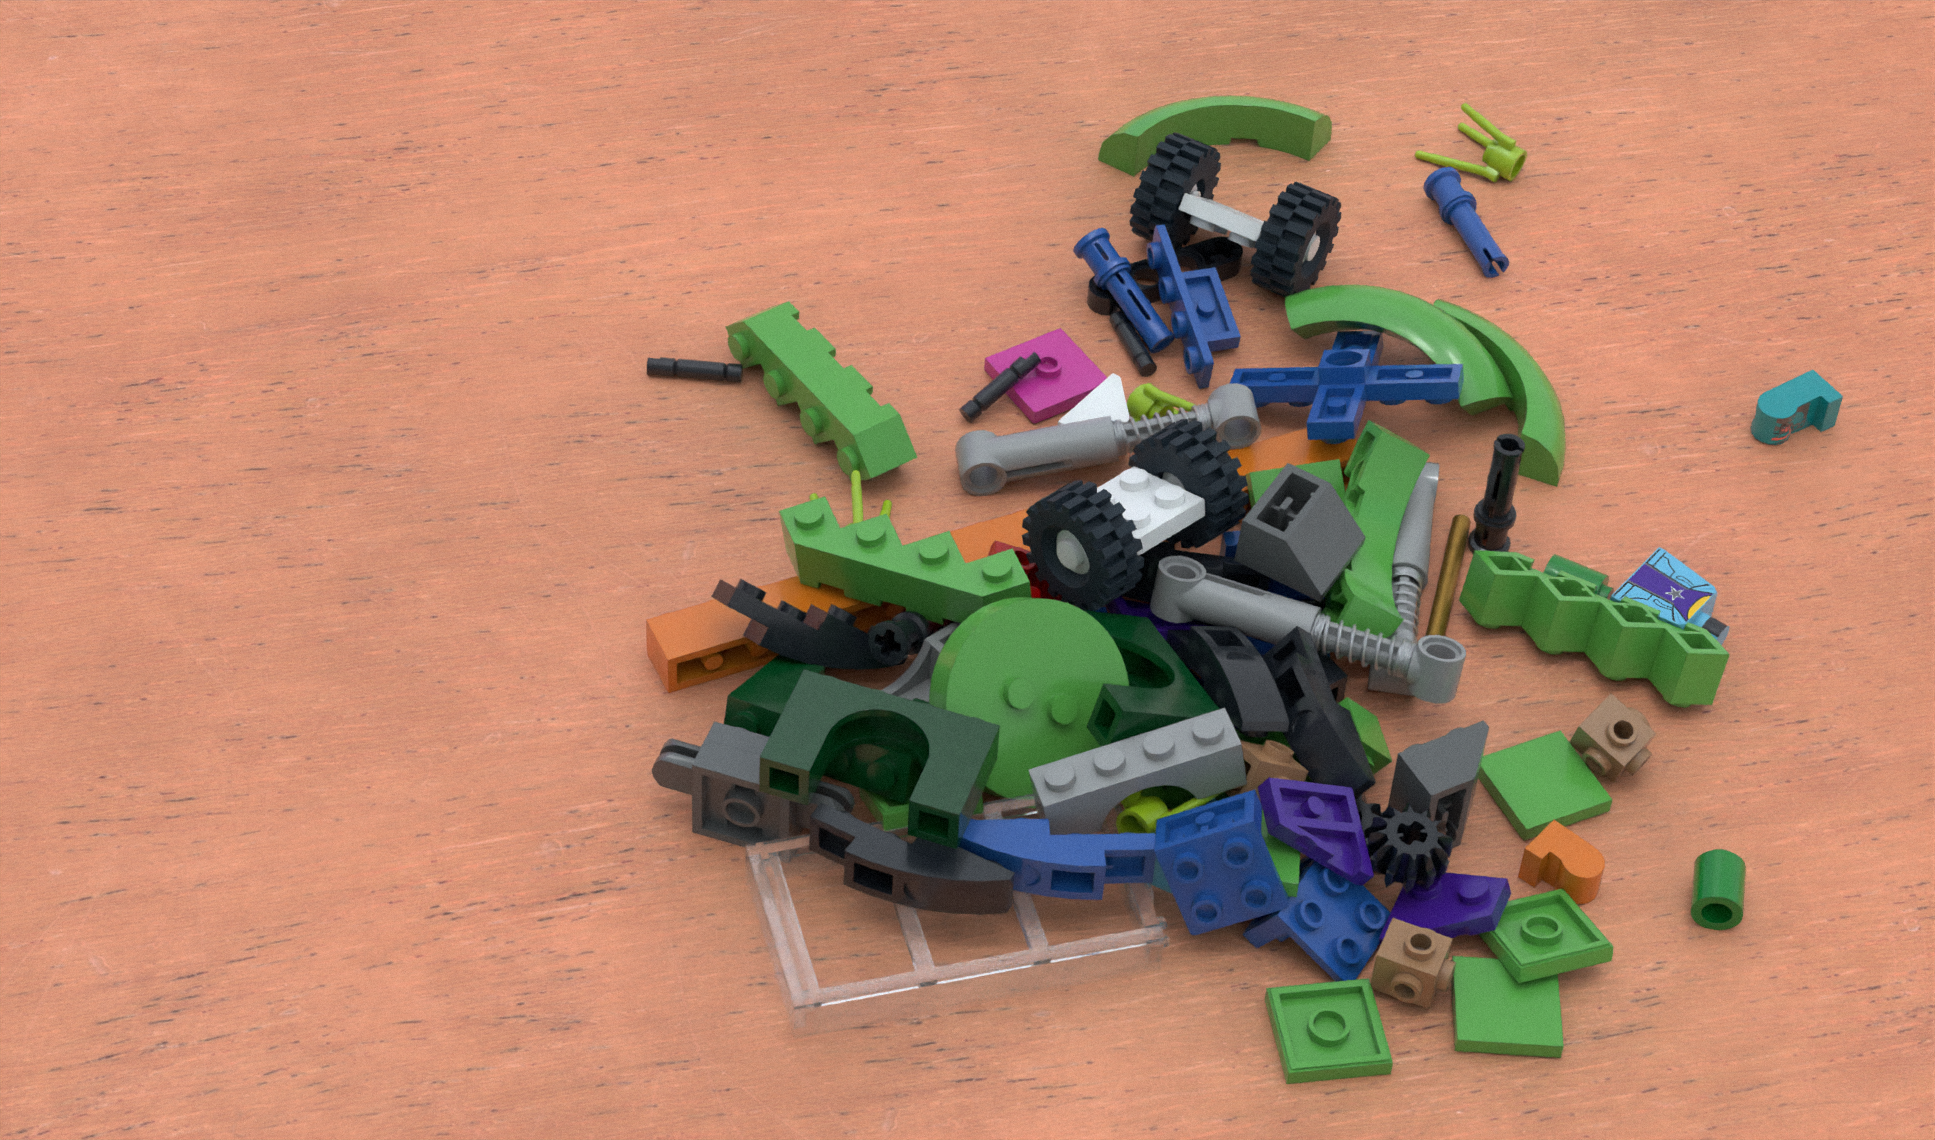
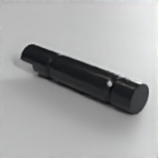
[1109,303,1157,377]
[959,352,1041,423]
[647,357,743,382]

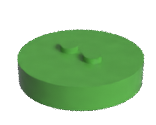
[929,597,1129,803]

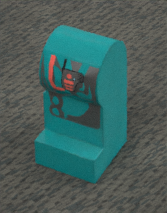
[1750,370,1843,445]

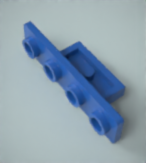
[1146,224,1241,389]

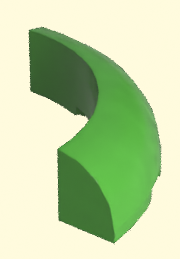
[1098,95,1332,177]
[1285,284,1515,416]
[1433,299,1566,487]
[1321,420,1430,638]

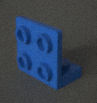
[1154,790,1289,935]
[1242,856,1391,981]

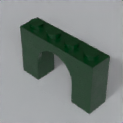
[1083,610,1219,747]
[724,654,929,803]
[759,670,1000,849]

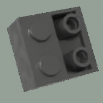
[1234,463,1366,602]
[1388,720,1489,848]

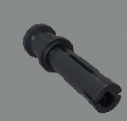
[1467,434,1525,554]
[868,610,955,666]

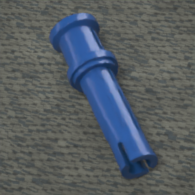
[1423,167,1509,278]
[1073,228,1174,353]

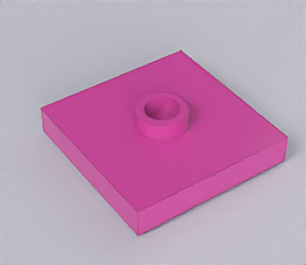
[984,328,1107,424]

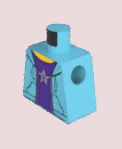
[1610,547,1729,645]

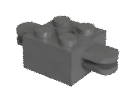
[652,721,855,860]

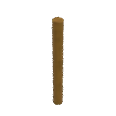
[1425,514,1471,636]

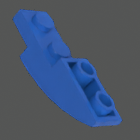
[958,818,1156,900]

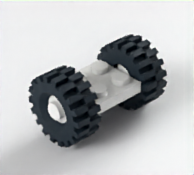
[1129,132,1341,297]
[1022,419,1249,611]

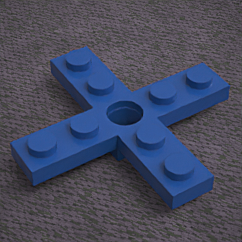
[1229,331,1464,444]

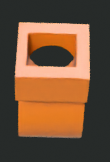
[1518,820,1605,904]

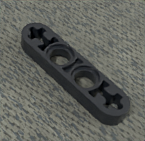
[1087,236,1243,316]

